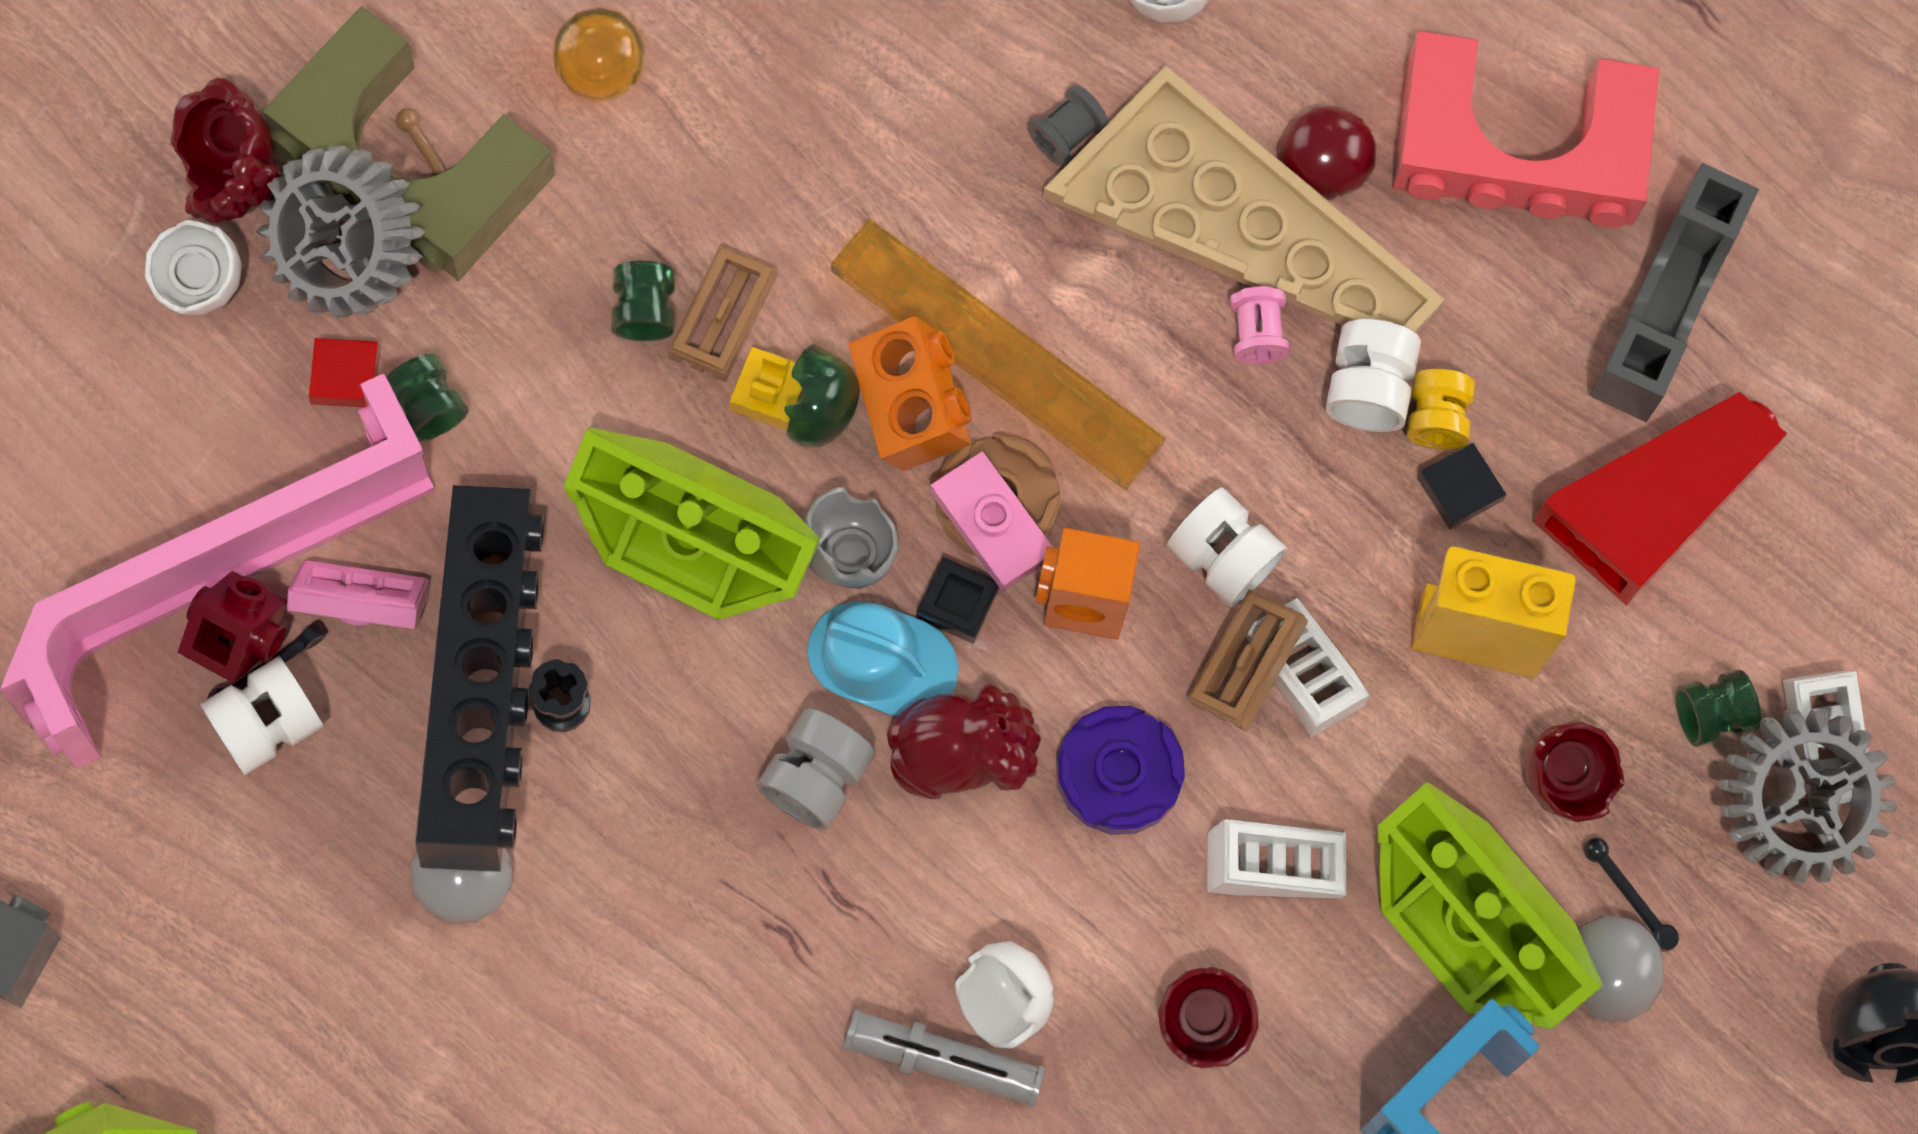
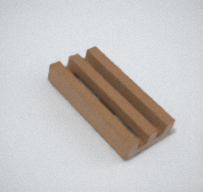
[668,244,777,382]
[1187,589,1309,732]

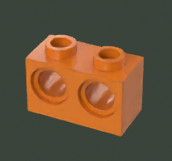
[848,316,972,471]

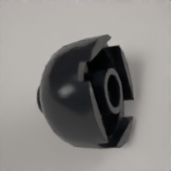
[1830,963,1918,1083]

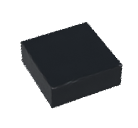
[1417,443,1507,530]
[916,557,1000,644]

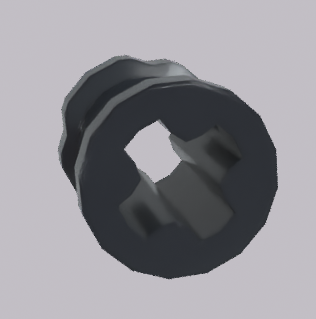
[529,659,591,732]

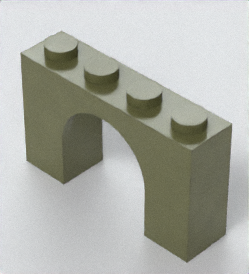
[262,6,555,281]

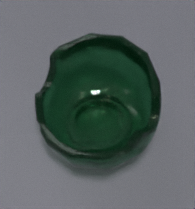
[784,344,860,449]

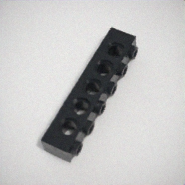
[415,485,544,872]

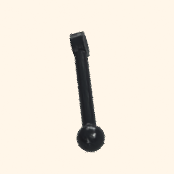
[207,624,326,699]
[1584,838,1679,952]

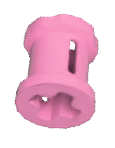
[1230,286,1290,365]

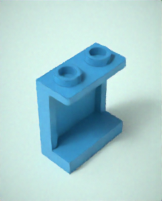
[1360,998,1540,1134]

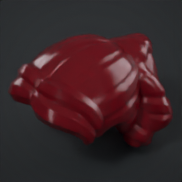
[170,78,282,223]
[887,684,1041,799]

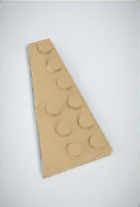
[1042,66,1445,334]

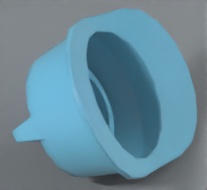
[807,601,959,716]

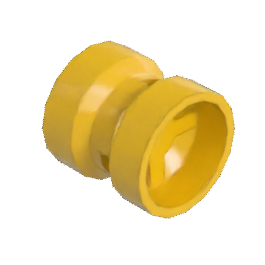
[1406,369,1476,450]

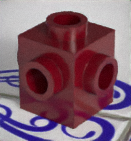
[177,571,287,683]

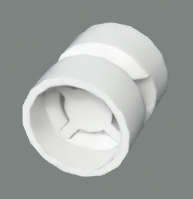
[1326,319,1421,432]
[1166,487,1288,608]
[200,656,324,776]

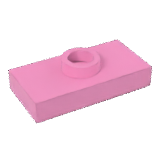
[930,451,1053,592]
[287,560,429,629]

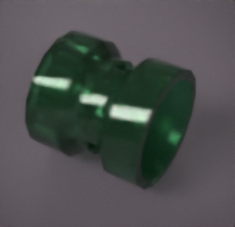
[611,260,675,342]
[386,353,469,441]
[1675,669,1761,747]

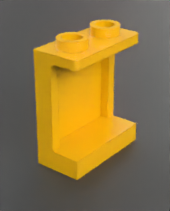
[1411,546,1576,678]

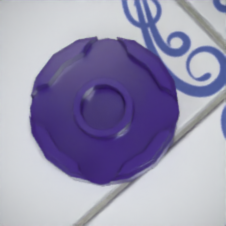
[1056,706,1185,835]

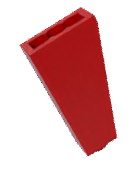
[1533,392,1787,606]

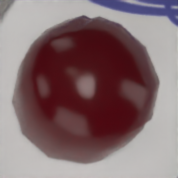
[1277,106,1377,201]
[1526,721,1625,823]
[1158,967,1259,1069]

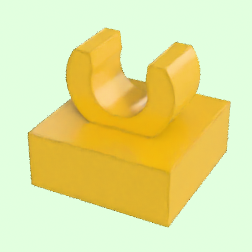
[729,347,810,431]

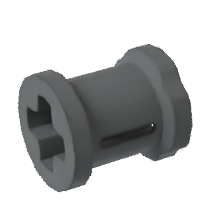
[1027,85,1109,166]

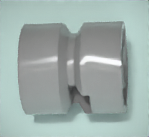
[756,708,876,831]

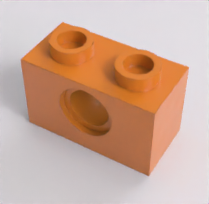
[1035,527,1141,640]

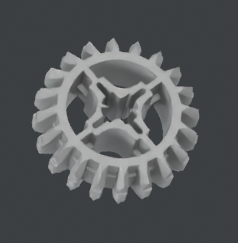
[255,145,426,318]
[1719,709,1898,884]

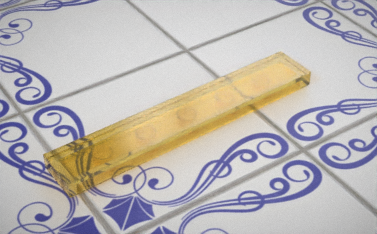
[831,218,1166,491]

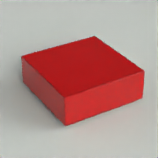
[308,338,380,407]

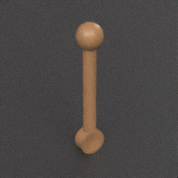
[396,108,447,176]

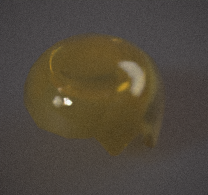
[553,7,646,102]

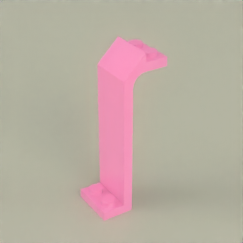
[0,373,435,769]

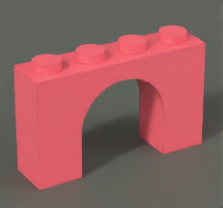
[1392,31,1660,228]

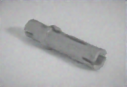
[843,1008,1046,1108]

